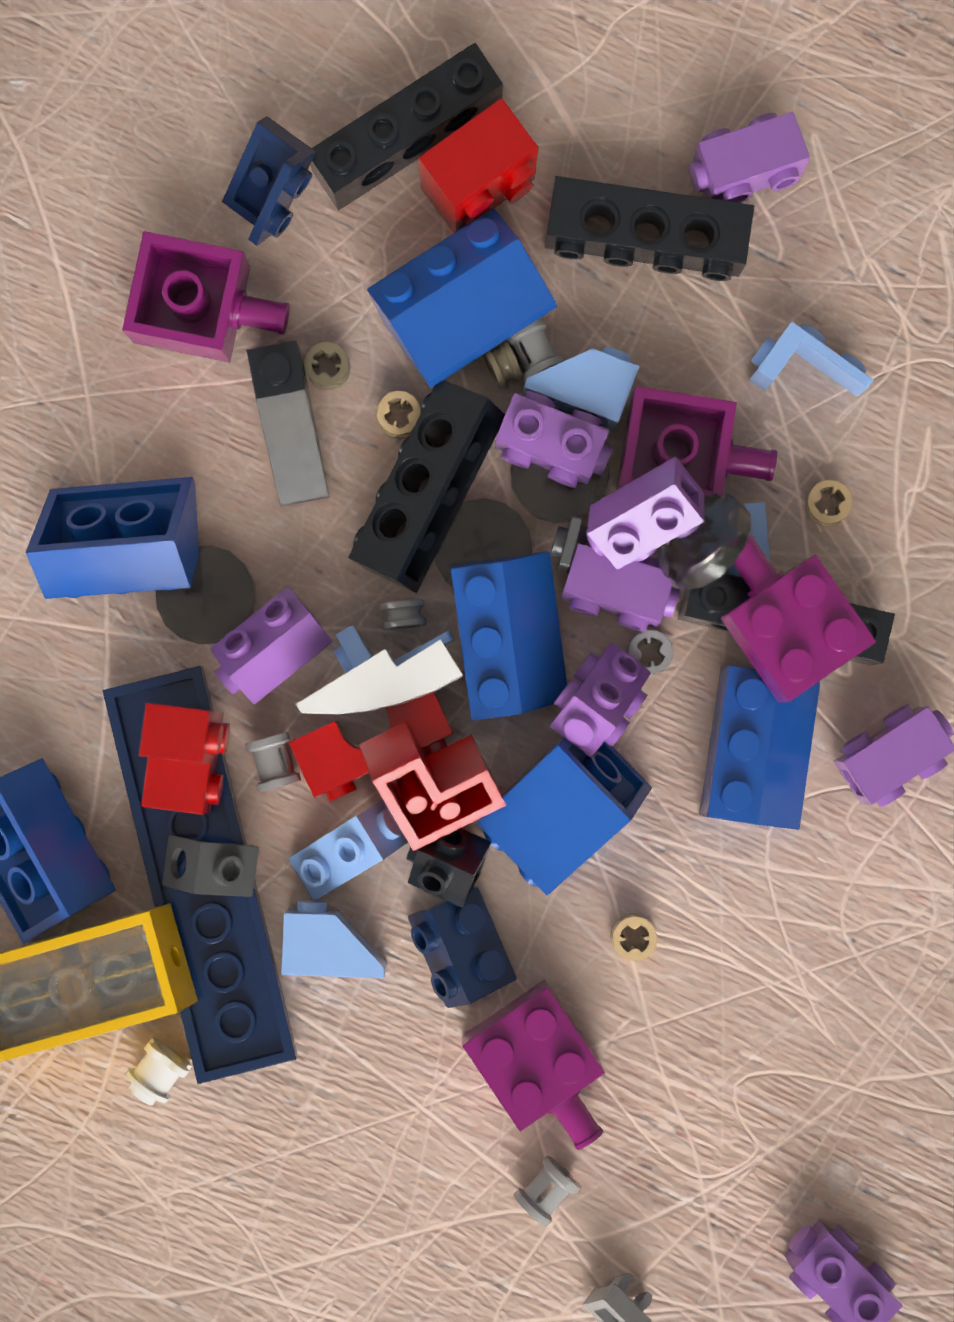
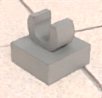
[582,1273,652,1322]

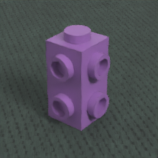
[689,112,810,203]
[495,391,613,488]
[586,456,705,570]
[561,543,680,632]
[210,586,333,705]
[550,642,651,757]
[833,704,954,807]
[784,1220,903,1322]

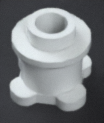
[126,1037,192,1105]

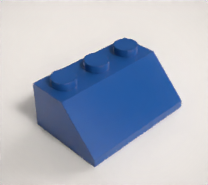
[367,208,557,388]
[25,477,199,599]
[450,551,567,721]
[699,665,820,830]
[0,758,116,944]

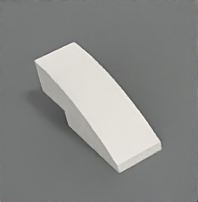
[296,639,463,715]

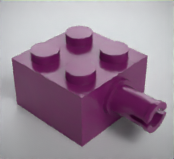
[122,231,290,363]
[616,386,777,507]
[720,534,876,703]
[462,979,605,1150]

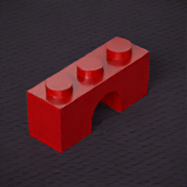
[289,692,453,802]

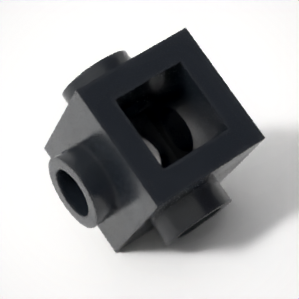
[406,828,492,908]

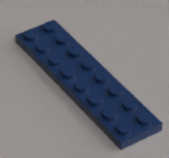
[102,666,298,1084]

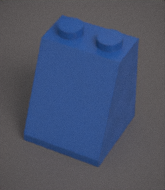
[476,736,653,896]

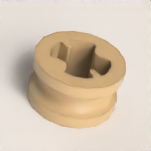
[376,390,421,439]
[805,479,853,527]
[610,914,658,962]

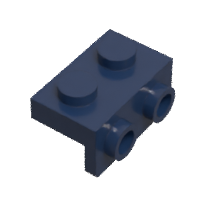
[222,116,316,246]
[408,886,517,1008]

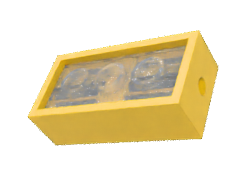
[0,903,198,1062]

